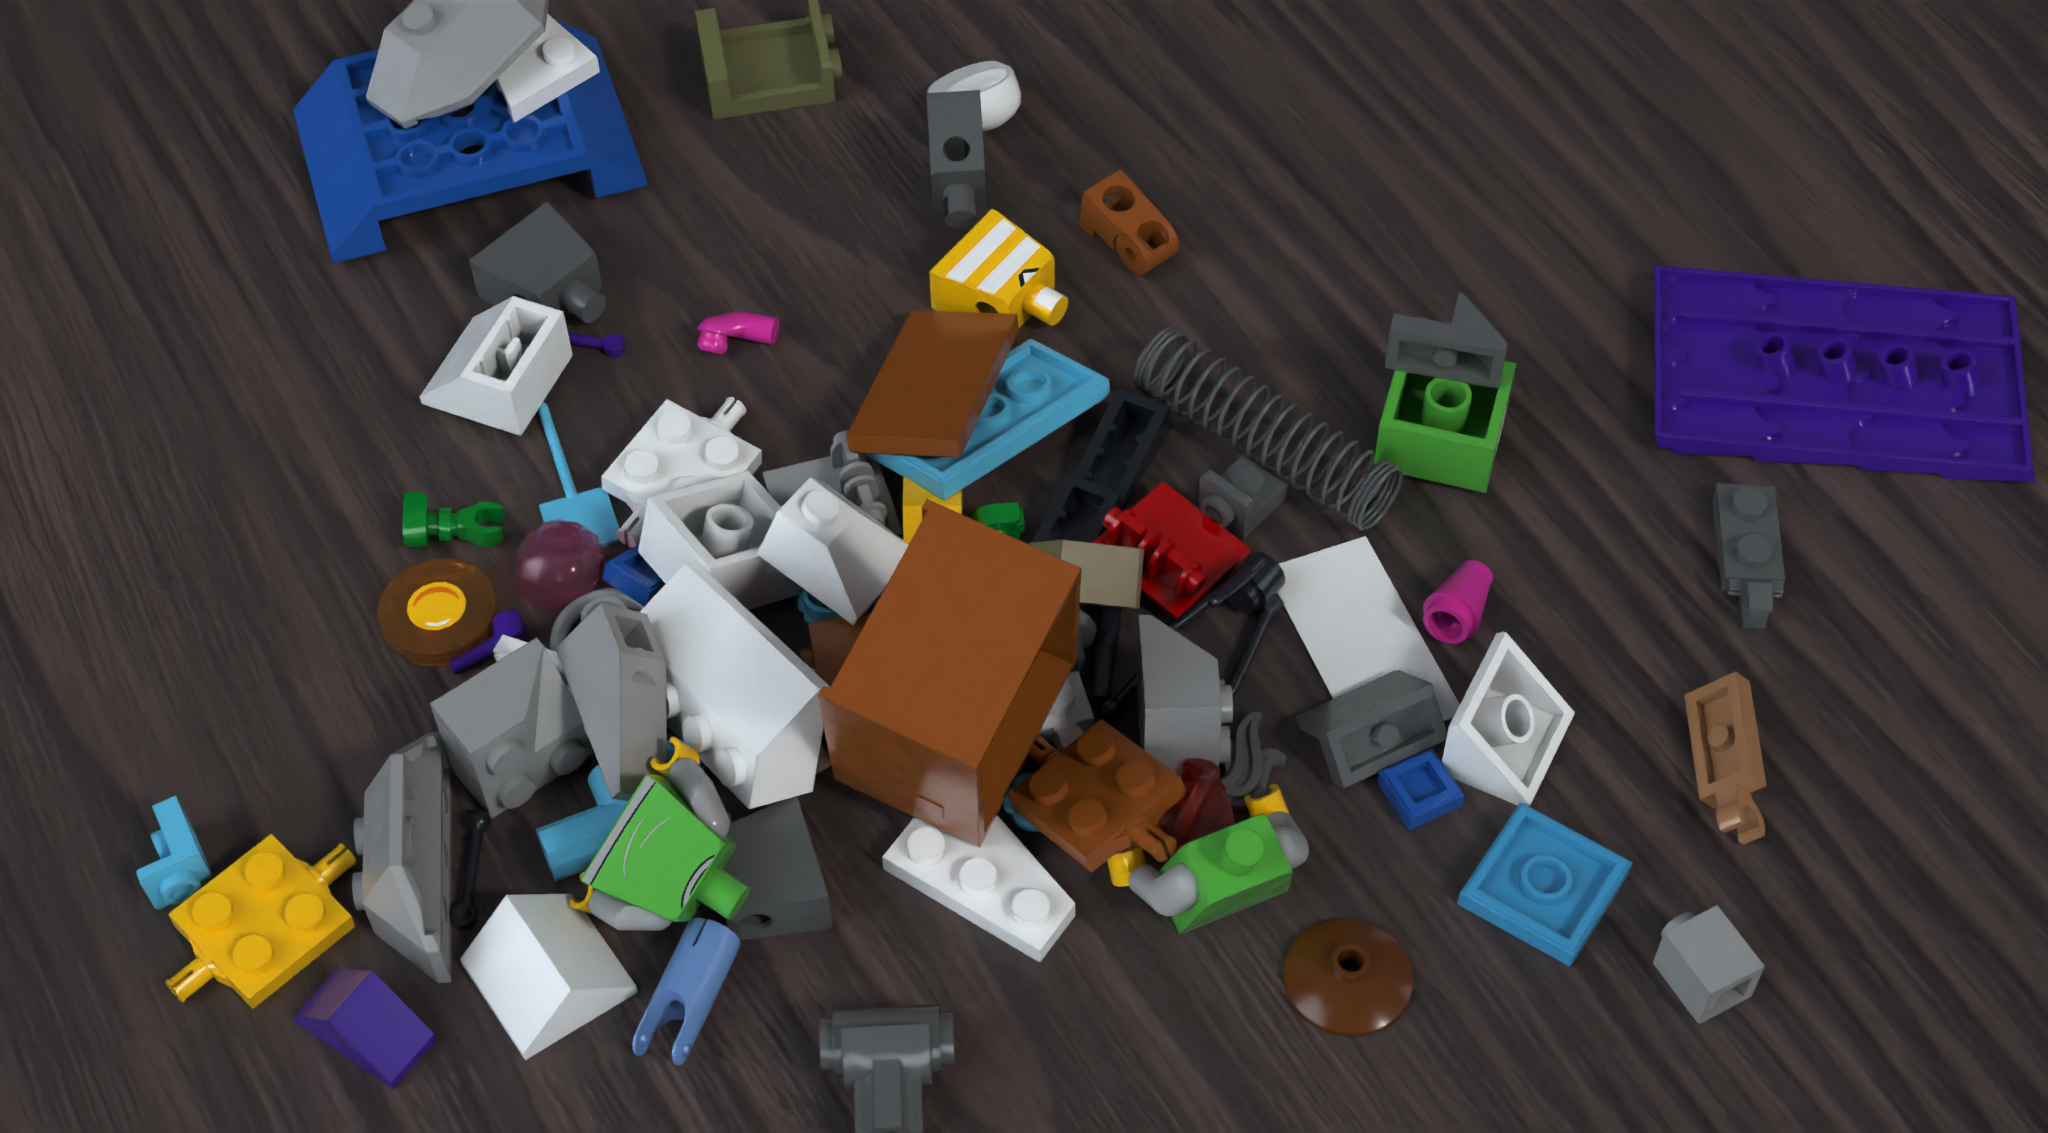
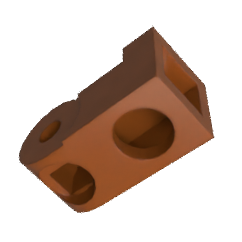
[1079,169,1179,276]

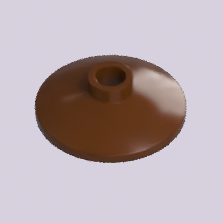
[1283,918,1413,1037]

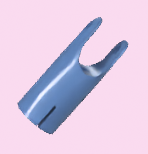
[632,917,741,1066]

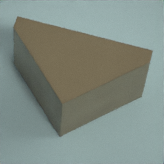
[1029,540,1144,609]

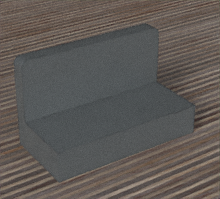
[1296,670,1447,789]

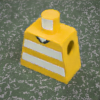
[929,209,1069,328]

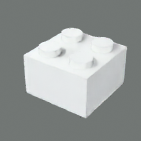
[638,470,801,610]

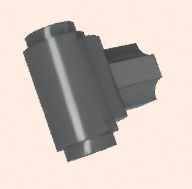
[819,1004,955,1133]

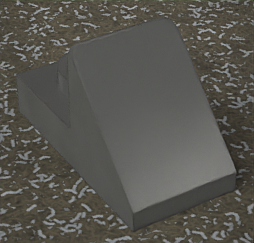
[1384,292,1508,389]

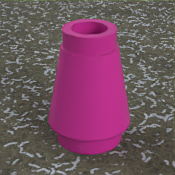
[1423,560,1493,644]

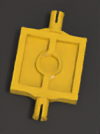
[165,834,358,1009]

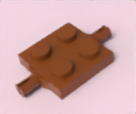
[1007,719,1187,873]

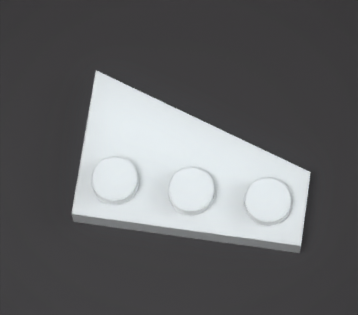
[495,14,600,123]
[882,815,1075,963]

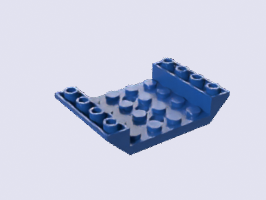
[293,18,647,264]

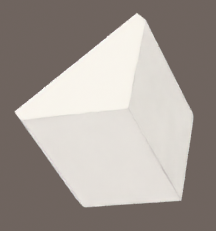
[1442,632,1575,806]
[460,893,638,1060]

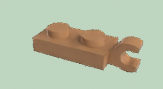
[1684,671,1767,845]

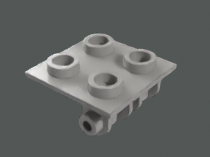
[762,430,903,537]

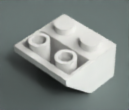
[420,296,573,436]

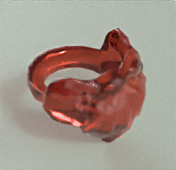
[1156,758,1236,859]

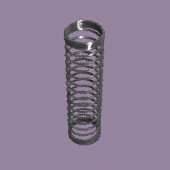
[1133,326,1403,531]

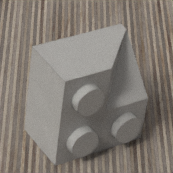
[1137,615,1233,789]
[430,637,595,819]

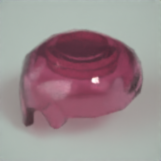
[515,519,605,612]

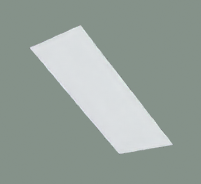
[1277,536,1460,721]

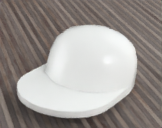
[927,61,1021,131]

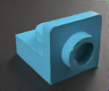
[136,795,214,910]

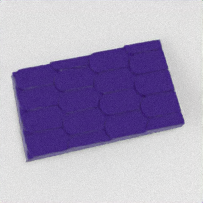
[1654,265,2035,482]

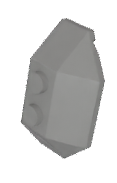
[366,0,548,128]
[352,732,452,983]

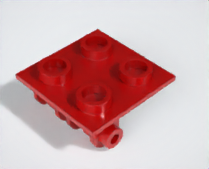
[1092,481,1252,620]

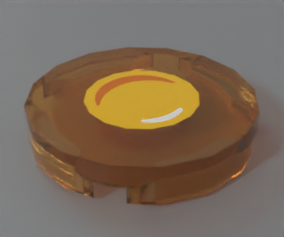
[377,559,499,666]

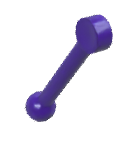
[568,332,625,358]

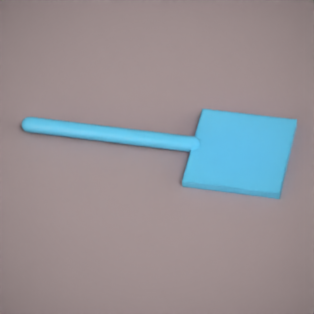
[537,402,621,560]

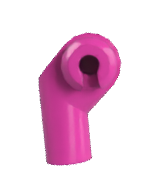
[697,311,779,355]

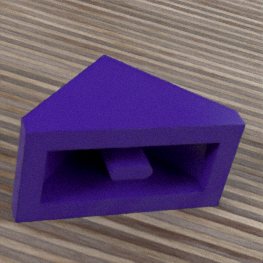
[293,969,437,1089]

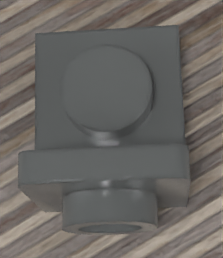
[1198,455,1288,540]

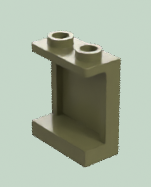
[695,0,843,119]

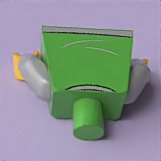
[569,736,751,931]
[1107,784,1309,935]

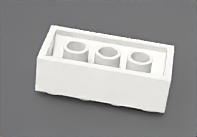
[640,561,830,809]

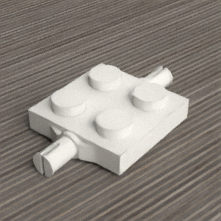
[601,397,762,548]

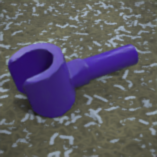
[448,610,530,675]

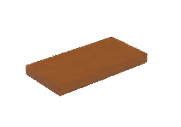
[846,310,1019,458]

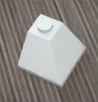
[757,477,909,626]

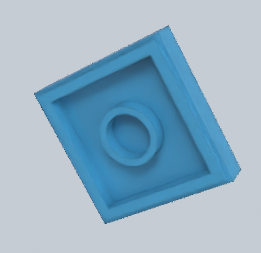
[1457,802,1633,967]

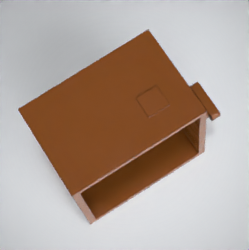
[818,499,1081,848]

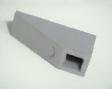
[555,603,667,802]

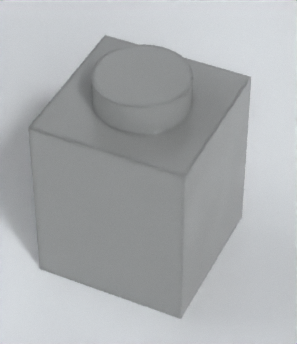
[1653,905,1765,1024]

